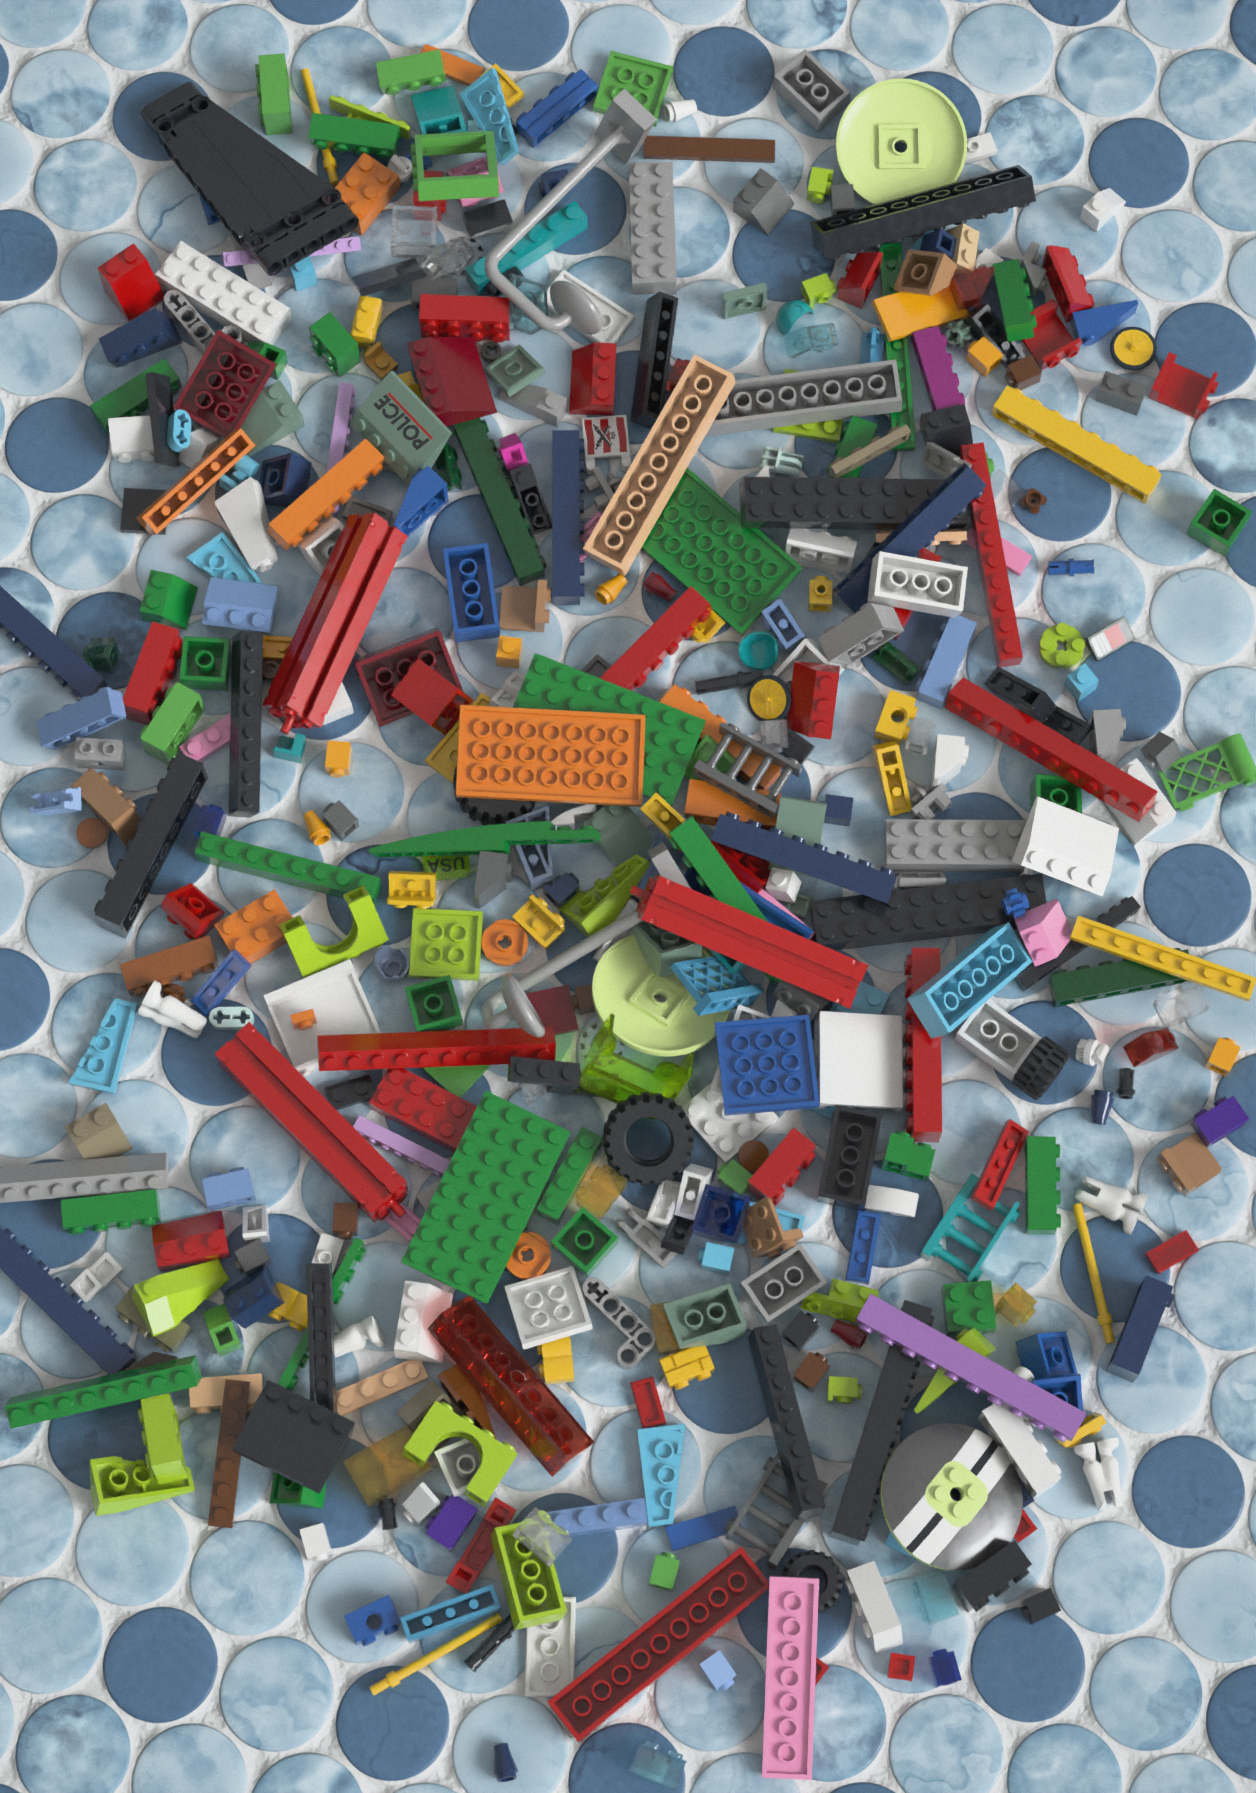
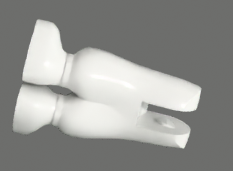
[138,980,207,1038]
[1074,1176,1149,1235]
[334,1316,386,1358]
[1073,1437,1123,1511]

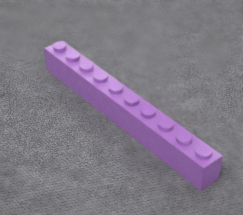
[856,1294,1087,1442]

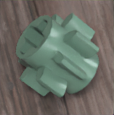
[943,320,972,348]

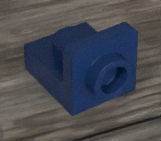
[538,169,568,196]

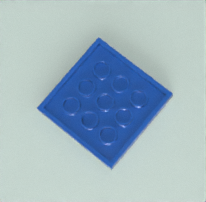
[715,1015,820,1116]

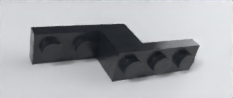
[984,666,1093,745]
[508,1056,618,1099]

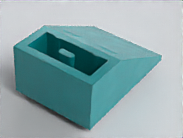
[411,86,467,135]

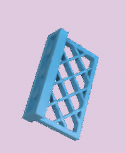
[670,956,765,1016]

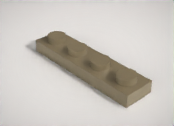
[828,424,911,478]

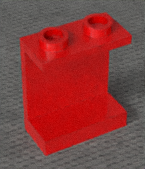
[1022,299,1082,371]
[1148,352,1219,419]

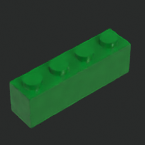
[308,113,401,159]
[992,259,1037,342]
[90,358,182,435]
[827,415,878,478]
[537,1127,603,1225]
[1025,1136,1061,1235]
[61,1189,161,1235]

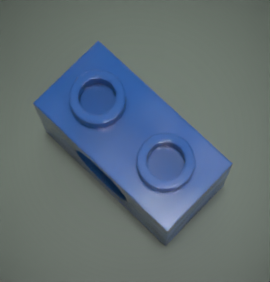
[344,1595,402,1647]

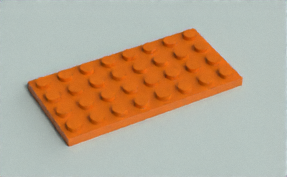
[456,705,646,807]

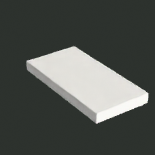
[537,269,635,343]
[525,1597,576,1697]

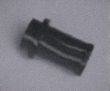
[1116,1068,1135,1099]
[377,1498,398,1530]

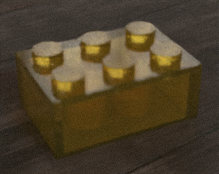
[343,1425,432,1507]

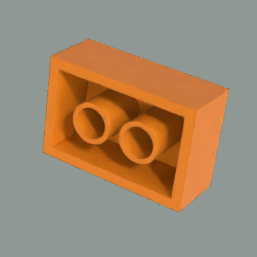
[335,153,401,236]
[214,889,292,964]

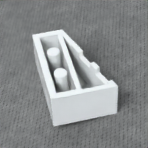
[845,1561,903,1654]

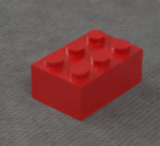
[747,1128,816,1206]

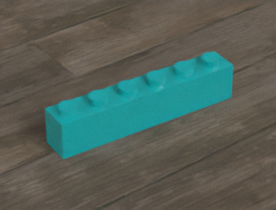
[465,201,588,296]

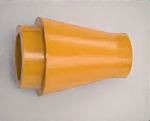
[594,573,627,605]
[303,810,331,846]

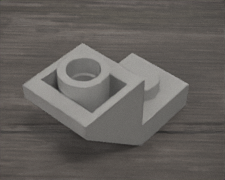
[1021,241,1048,297]

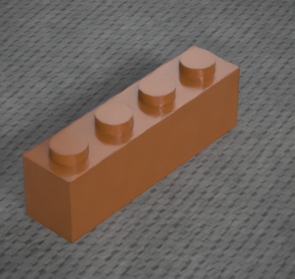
[119,936,219,997]

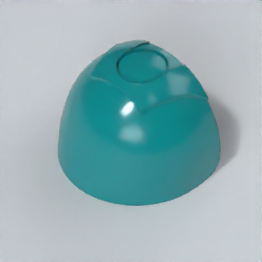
[776,300,814,337]
[738,631,778,670]

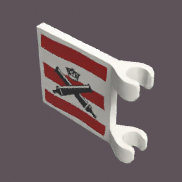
[582,415,631,475]

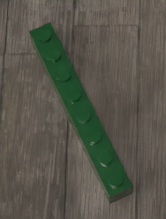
[453,418,547,586]

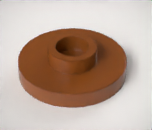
[76,818,108,849]
[738,1140,769,1172]

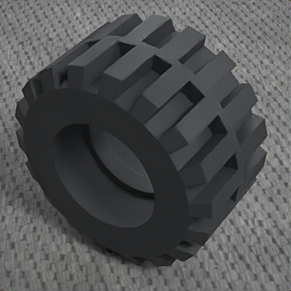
[1012,1036,1070,1101]
[781,1550,843,1613]

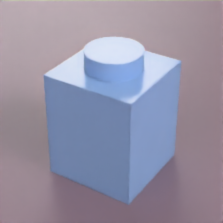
[699,1650,736,1691]

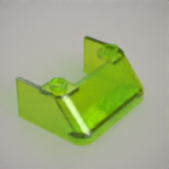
[579,1013,694,1119]

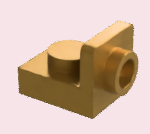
[363,341,399,381]

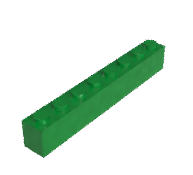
[668,816,781,984]
[195,832,382,906]
[4,1355,202,1429]

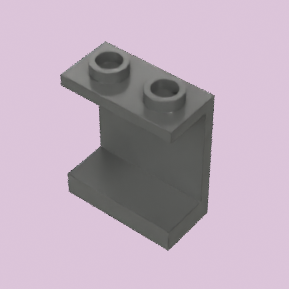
[772,980,830,1022]

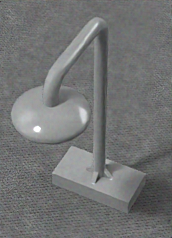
[484,89,656,335]
[481,842,691,1038]

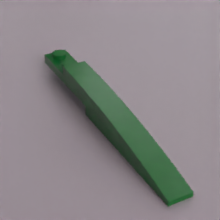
[369,821,601,858]

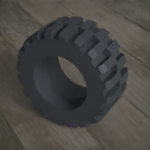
[453,765,536,826]
[603,1092,694,1186]

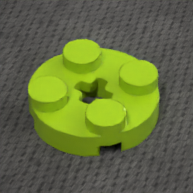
[1039,623,1085,669]

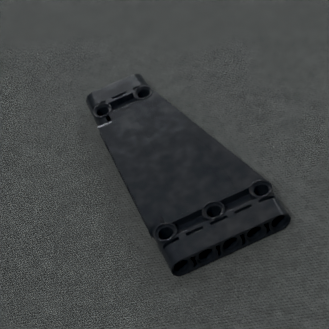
[141,82,359,276]

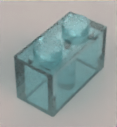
[911,1568,959,1626]

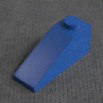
[1070,300,1138,346]

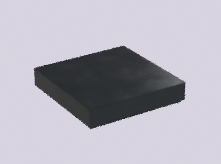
[120,488,167,535]

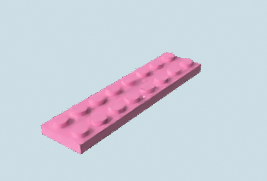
[762,1576,819,1780]

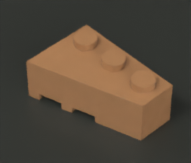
[71,768,140,847]

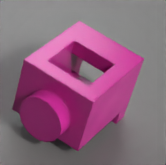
[498,433,528,470]

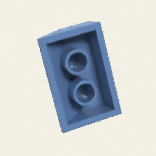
[202,577,279,633]

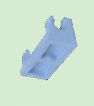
[29,787,82,816]

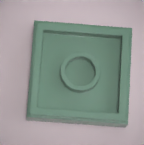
[721,283,767,319]
[484,344,545,397]

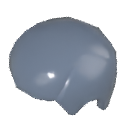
[374,945,409,982]

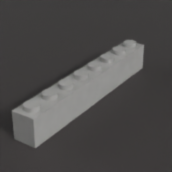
[0,1153,170,1203]

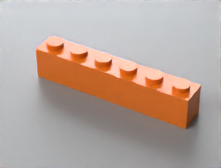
[136,428,256,535]
[267,438,385,551]
[659,684,781,790]

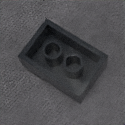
[951,1540,1032,1612]

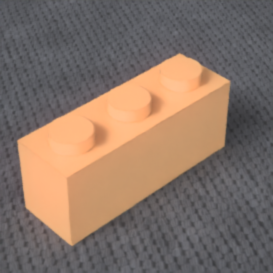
[189,1373,264,1414]

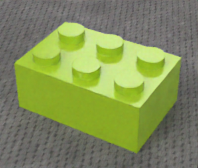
[138,1393,188,1485]

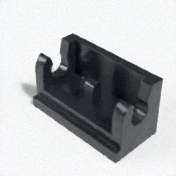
[463,199,513,237]

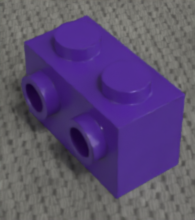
[1191,1095,1249,1148]
[425,1494,478,1553]

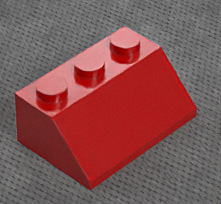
[1042,245,1094,323]
[569,343,616,416]
[786,661,840,739]
[711,841,771,893]
[152,1211,231,1273]

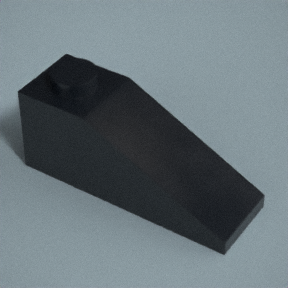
[961,304,1026,368]

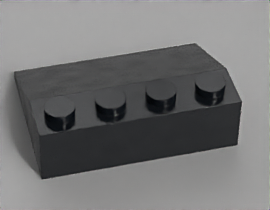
[232,1380,355,1494]

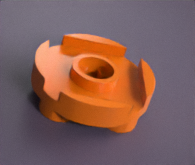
[481,919,528,967]
[506,1232,551,1280]

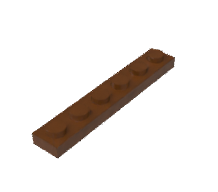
[208,1379,250,1528]

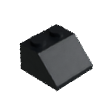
[919,404,973,457]

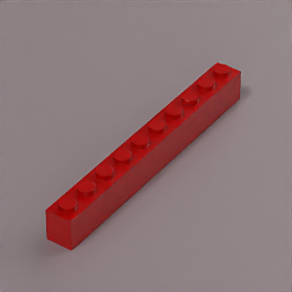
[959,442,1023,668]
[944,677,1158,822]
[317,1027,556,1071]

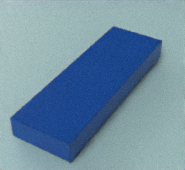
[190,949,252,1016]
[845,1210,881,1285]
[665,1506,741,1551]

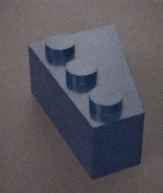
[99,307,183,368]

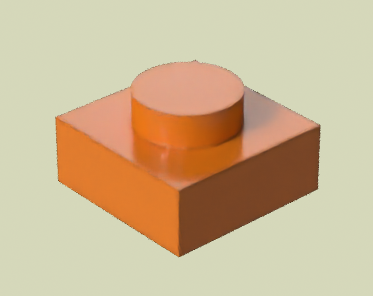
[290,1009,317,1030]

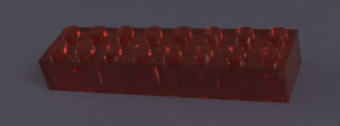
[427,1296,594,1477]

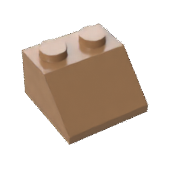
[893,249,957,296]

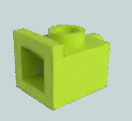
[807,167,834,204]
[801,273,837,309]
[827,1376,862,1404]

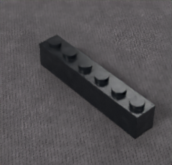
[630,291,678,428]

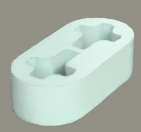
[209,1007,255,1030]

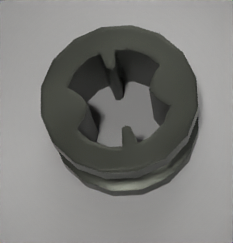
[481,341,501,364]

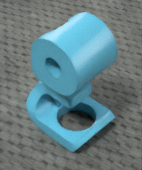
[219,455,260,492]

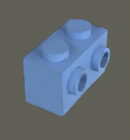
[761,599,807,653]
[202,1167,256,1211]

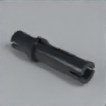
[695,669,764,695]
[464,1614,514,1672]

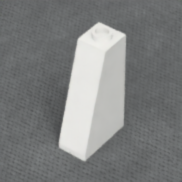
[214,477,278,573]

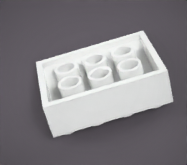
[1011,796,1119,896]

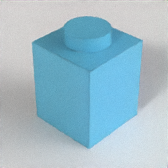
[289,256,318,291]
[1064,663,1099,702]
[698,1242,735,1275]

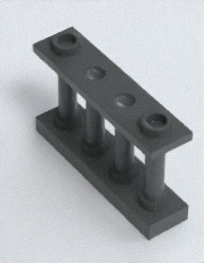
[693,722,802,819]
[724,1453,827,1570]

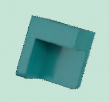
[273,733,307,764]

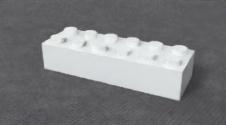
[155,241,292,345]

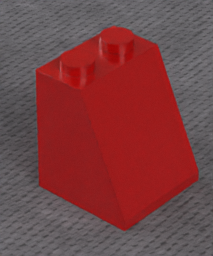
[97,243,165,322]
[391,658,474,735]

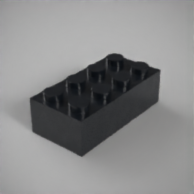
[817,1105,882,1211]

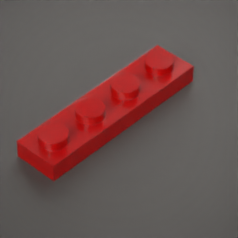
[970,1119,1029,1211]

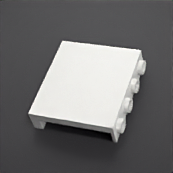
[263,959,382,1076]
[814,1011,906,1113]

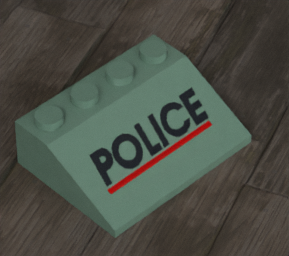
[349,371,452,486]

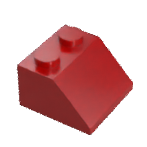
[836,252,883,309]

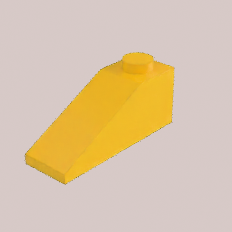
[872,740,912,816]
[640,793,685,854]

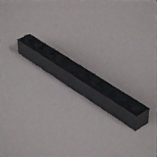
[1015,896,1141,992]

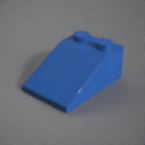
[394,466,449,538]

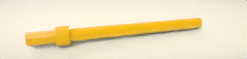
[301,68,339,186]
[1073,1203,1115,1344]
[369,1613,503,1695]

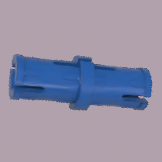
[1048,558,1095,576]

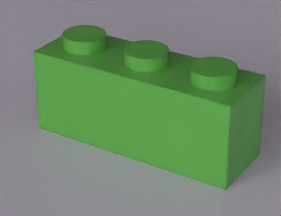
[376,49,447,95]

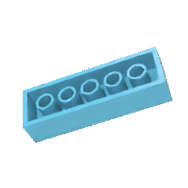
[907,922,1033,1039]

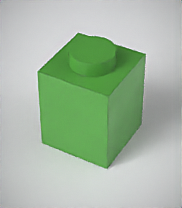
[717,1159,753,1199]
[649,1552,680,1592]

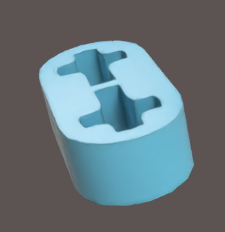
[167,409,191,452]

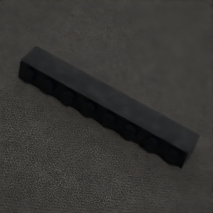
[228,631,263,818]
[748,1324,826,1520]

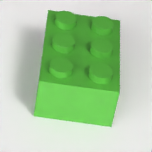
[255,53,293,135]
[140,682,205,765]

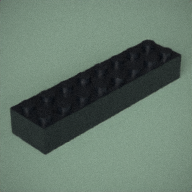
[94,752,208,939]

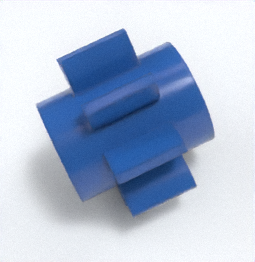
[1001,888,1029,919]

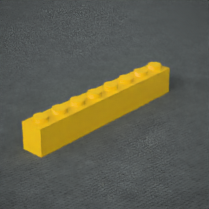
[991,385,1162,504]

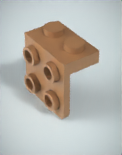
[499,580,552,632]
[1157,1133,1222,1197]
[739,1197,804,1259]

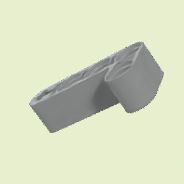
[164,290,243,355]
[582,1277,655,1370]

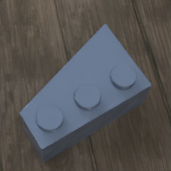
[506,805,553,891]

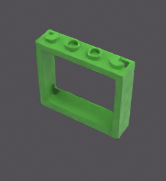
[411,131,499,201]

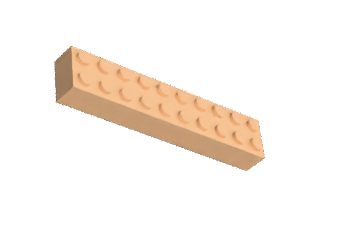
[583,354,736,576]

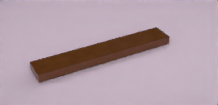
[644,136,775,163]

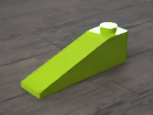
[558,854,650,938]
[132,1259,229,1337]
[914,1328,996,1414]
[89,1456,195,1516]

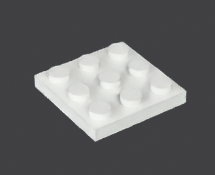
[682,1079,779,1163]
[504,1266,593,1350]

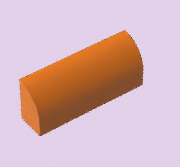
[684,779,781,831]

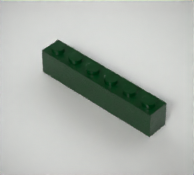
[1048,948,1190,1008]

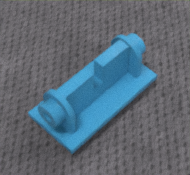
[860,327,885,364]

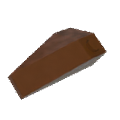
[438,1362,497,1440]

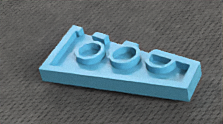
[459,68,520,165]
[68,998,138,1095]
[637,1424,685,1527]

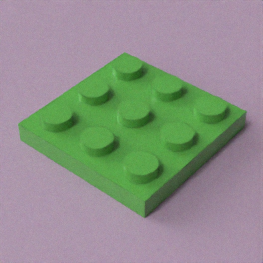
[593,51,673,127]

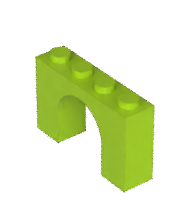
[279,885,389,979]
[402,1401,518,1508]

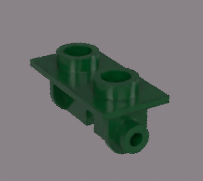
[435,443,462,491]
[872,641,922,685]

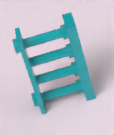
[920,1173,1021,1282]

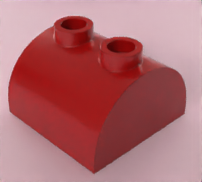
[161,883,225,939]

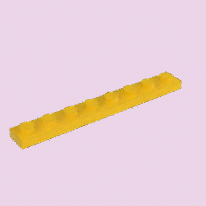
[1070,916,1256,1002]

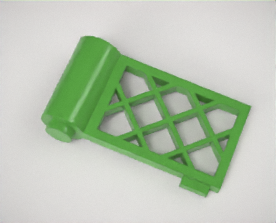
[1156,733,1256,812]

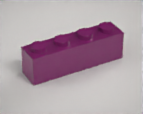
[911,326,965,411]

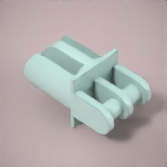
[759,446,804,477]

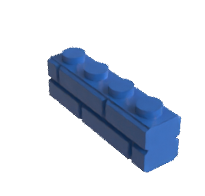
[516,69,598,147]

